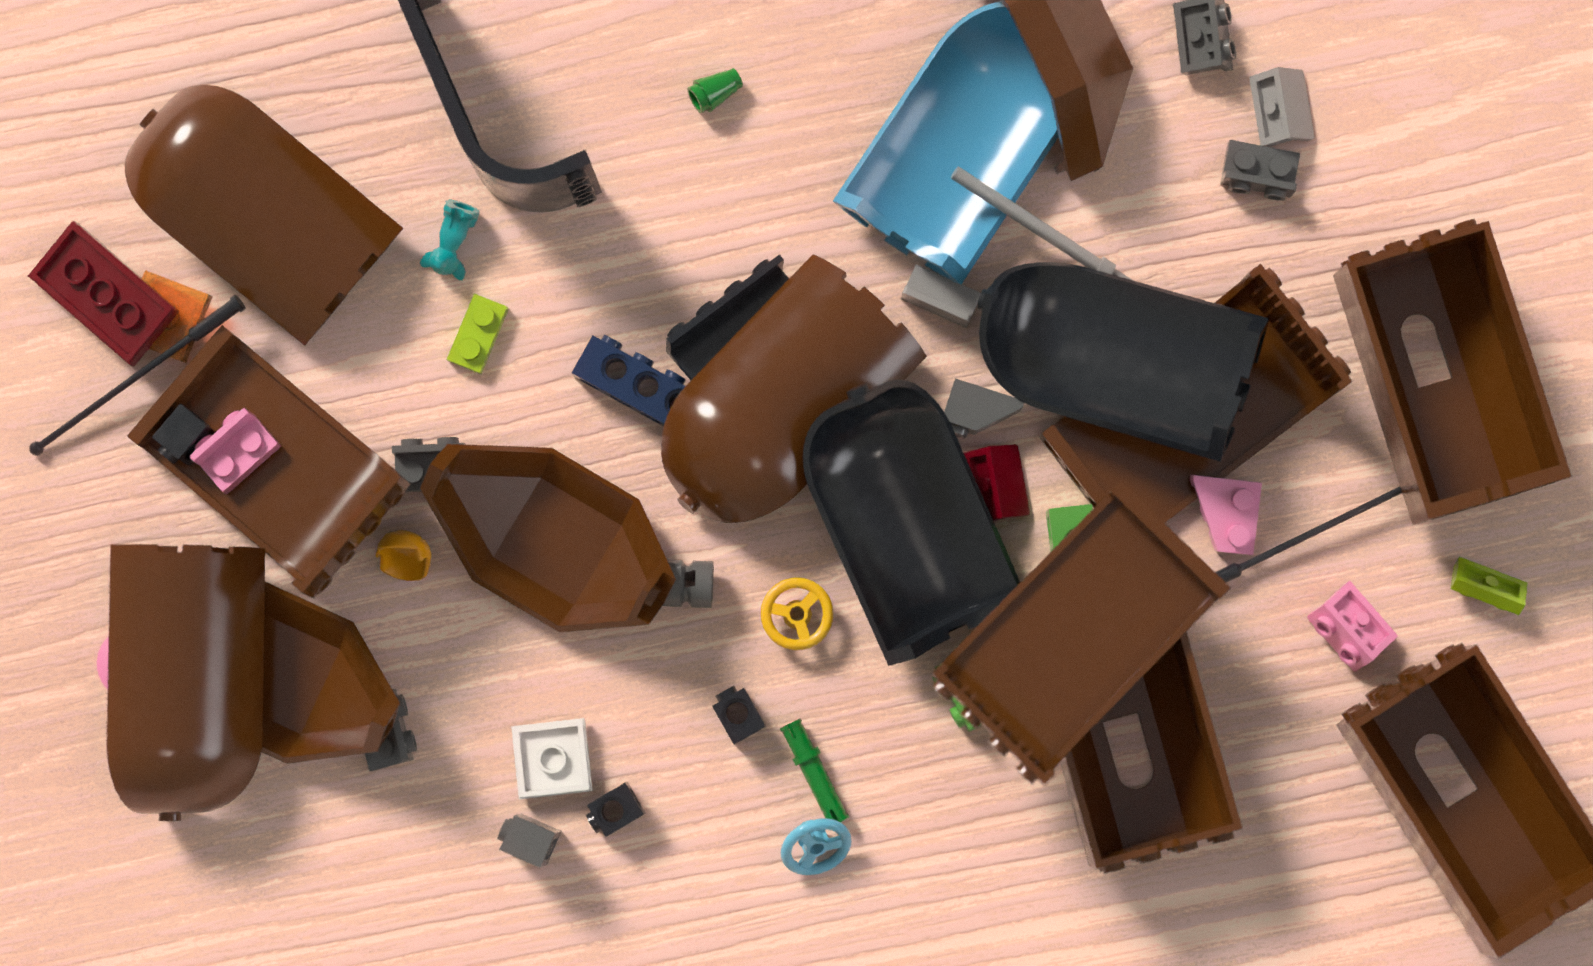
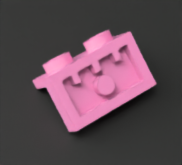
[190,408,281,494]
[1307,581,1398,671]

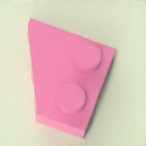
[1190,475,1262,555]

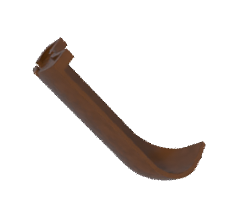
[125,85,403,346]
[661,254,927,523]
[107,544,265,821]

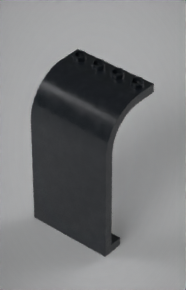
[398,0,602,212]

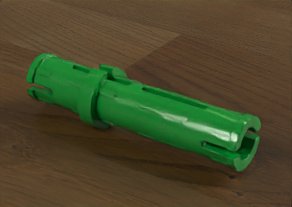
[780,718,850,822]

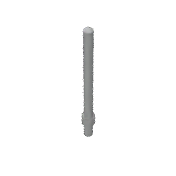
[951,166,1134,281]

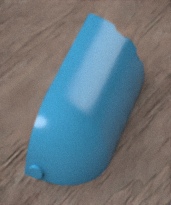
[833,1,1059,285]

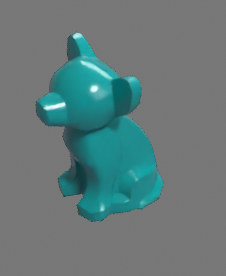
[420,199,480,280]

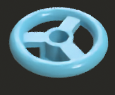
[780,818,852,875]

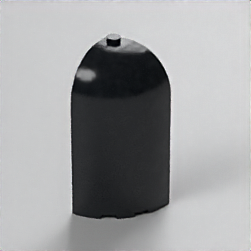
[977,262,1269,462]
[803,380,1020,666]

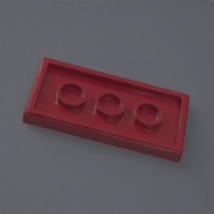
[28,221,180,367]

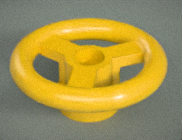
[761,577,834,650]

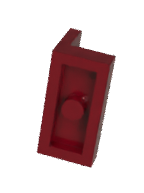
[964,444,1030,521]

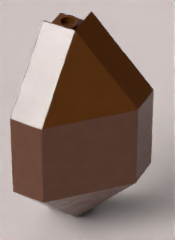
[1000,0,1133,181]
[420,444,676,633]
[261,582,400,764]

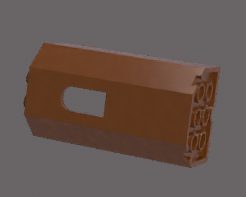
[1333,219,1572,525]
[1060,631,1243,874]
[1336,643,1593,959]

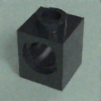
[152,403,216,466]
[712,686,766,745]
[586,782,646,837]

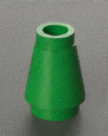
[687,68,743,113]

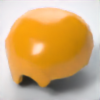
[375,529,432,581]

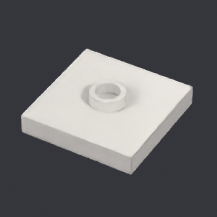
[511,718,593,800]

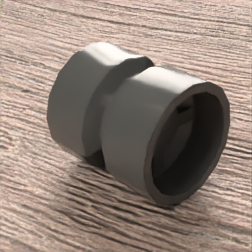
[663,559,714,608]

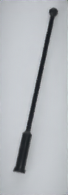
[29,295,246,456]
[1216,486,1402,583]

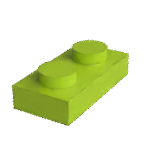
[446,293,509,375]
[1450,556,1528,615]

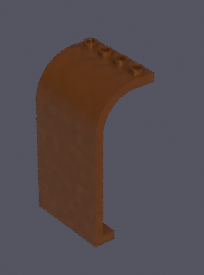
[1039,263,1353,523]
[127,325,411,598]
[931,481,1231,785]

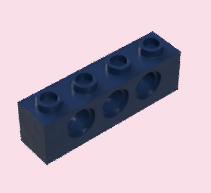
[572,335,686,427]

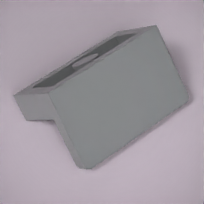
[1249,67,1314,147]
[901,265,981,328]

